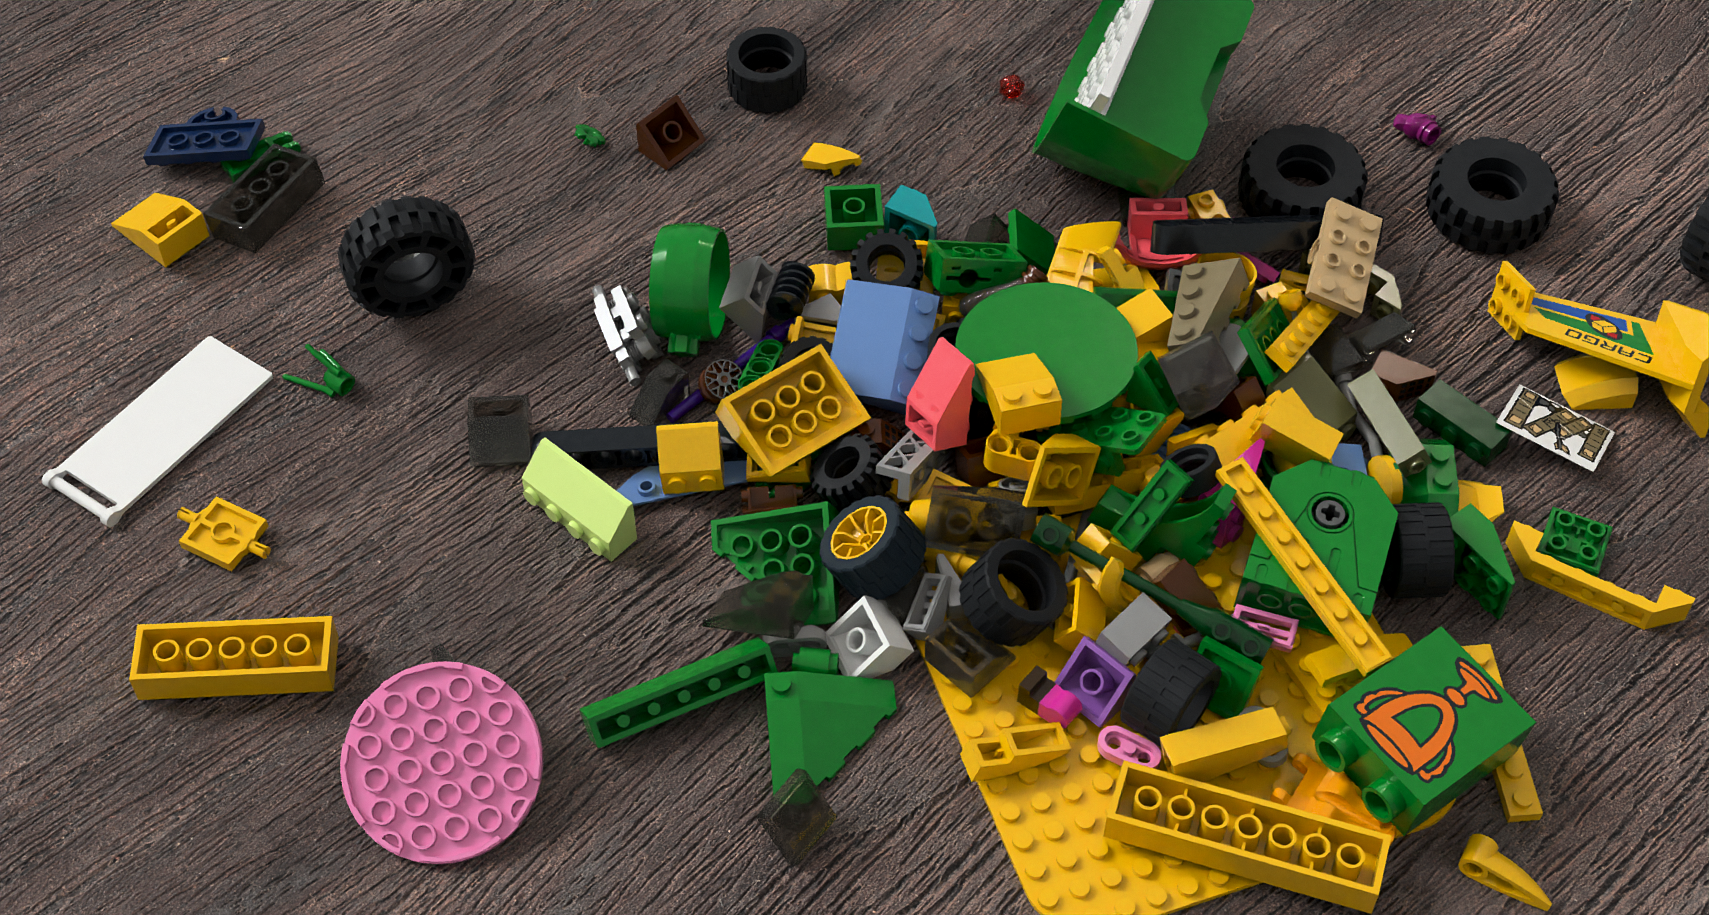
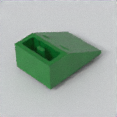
[1450,503,1516,620]

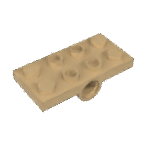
[1304,197,1383,318]

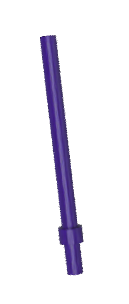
[666,318,795,423]

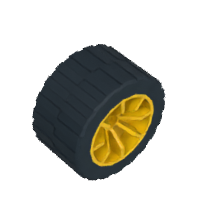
[819,495,926,600]

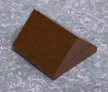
[636,95,706,170]

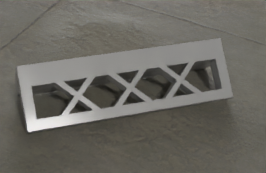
[876,430,955,501]

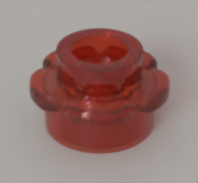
[999,75,1025,98]

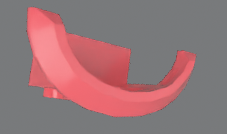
[1114,198,1202,270]

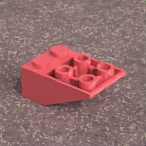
[905,337,975,451]

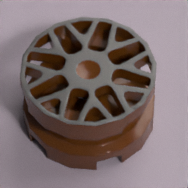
[698,359,742,405]

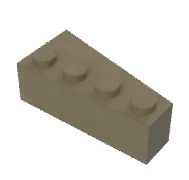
[1167,258,1250,372]

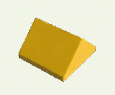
[1116,288,1173,344]

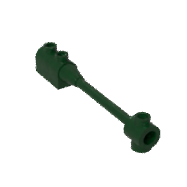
[1030,513,1274,664]

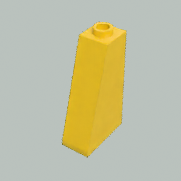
[1160,706,1291,782]

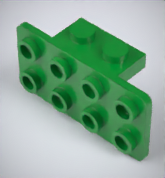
[1036,406,1167,477]

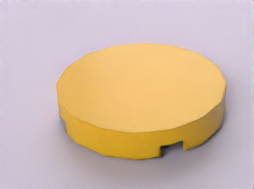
[1366,455,1403,504]

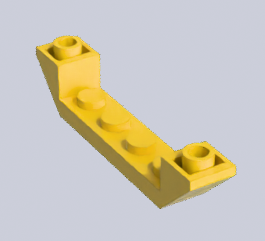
[1505,520,1695,630]

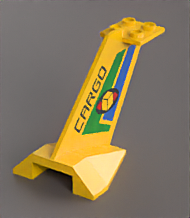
[1487,261,1709,438]

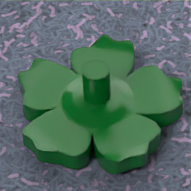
[574,124,606,147]

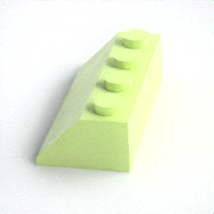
[522,437,637,562]

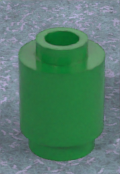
[792,647,839,675]

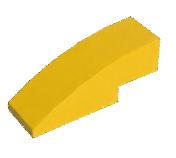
[960,722,1072,782]

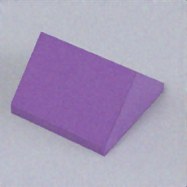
[1055,636,1136,728]

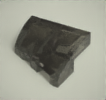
[1308,322,1364,382]

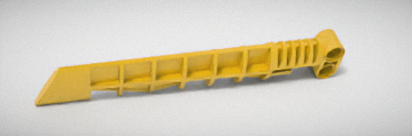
[983,221,1122,481]

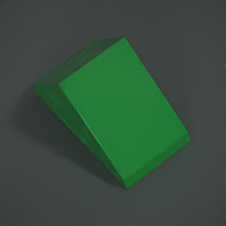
[1126,351,1181,417]

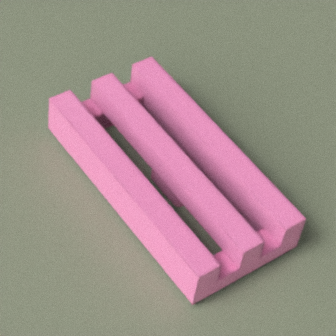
[1233,604,1299,653]

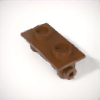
[741,484,803,514]

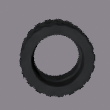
[726,27,807,113]
[1381,502,1455,599]
[959,538,1068,647]
[1120,638,1222,747]

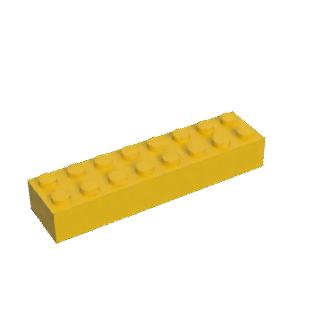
[1103,760,1392,914]

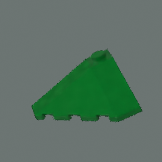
[711,501,840,626]
[764,671,897,808]

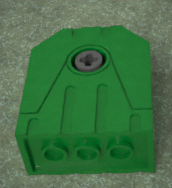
[1233,459,1398,638]

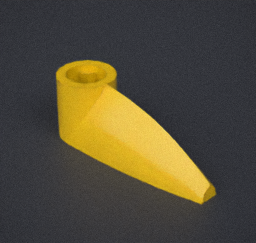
[1458,834,1552,911]

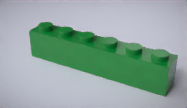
[579,637,778,748]

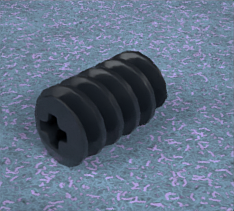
[766,261,815,321]

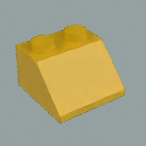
[656,421,724,494]

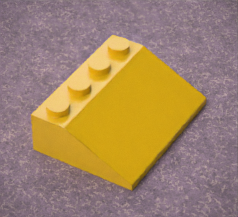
[715,344,871,477]

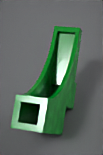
[1087,483,1237,567]

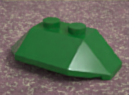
[1389,439,1459,518]

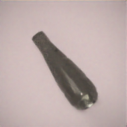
[958,278,1025,317]

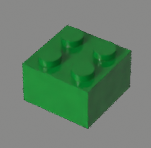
[824,184,884,251]

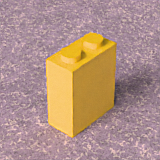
[1249,397,1344,466]

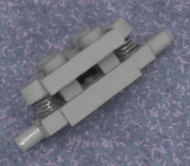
[592,285,664,386]

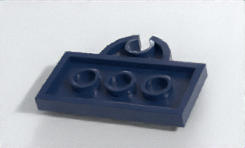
[143,107,266,166]

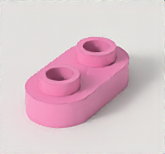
[1097,725,1161,770]

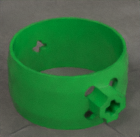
[649,223,730,358]

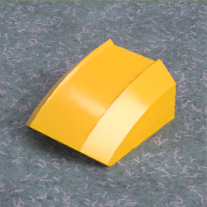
[1554,353,1638,410]

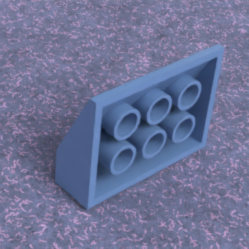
[830,279,940,415]

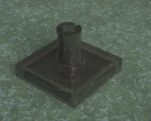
[756,768,837,866]

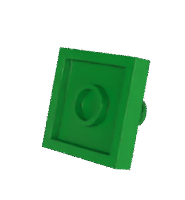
[1197,635,1264,719]

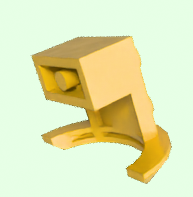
[1068,523,1159,612]

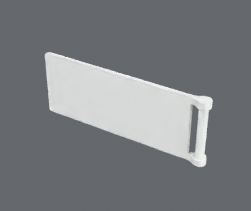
[42,336,273,528]

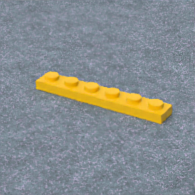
[1264,300,1340,373]
[1461,644,1543,823]

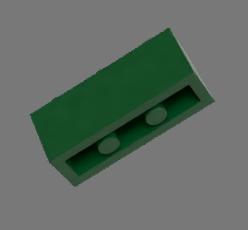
[1413,379,1512,467]

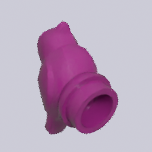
[1393,113,1441,145]

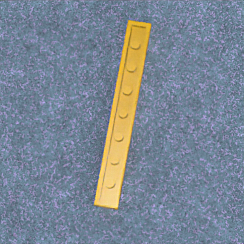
[1215,457,1394,678]

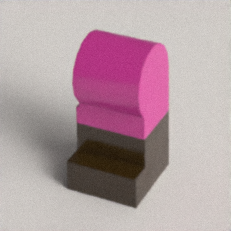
[1017,665,1083,729]

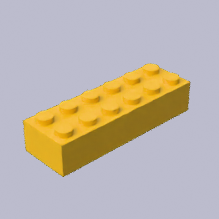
[129,616,339,700]

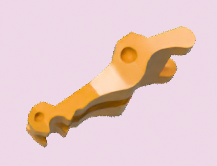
[1270,753,1397,848]

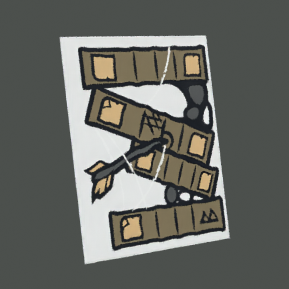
[1496,384,1615,472]

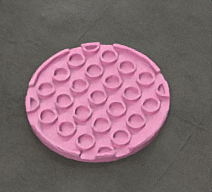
[340,661,544,864]

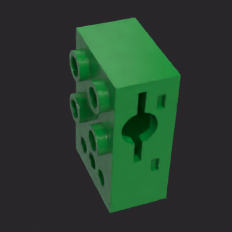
[924,240,1028,297]

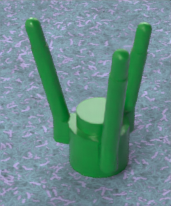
[282,344,355,398]

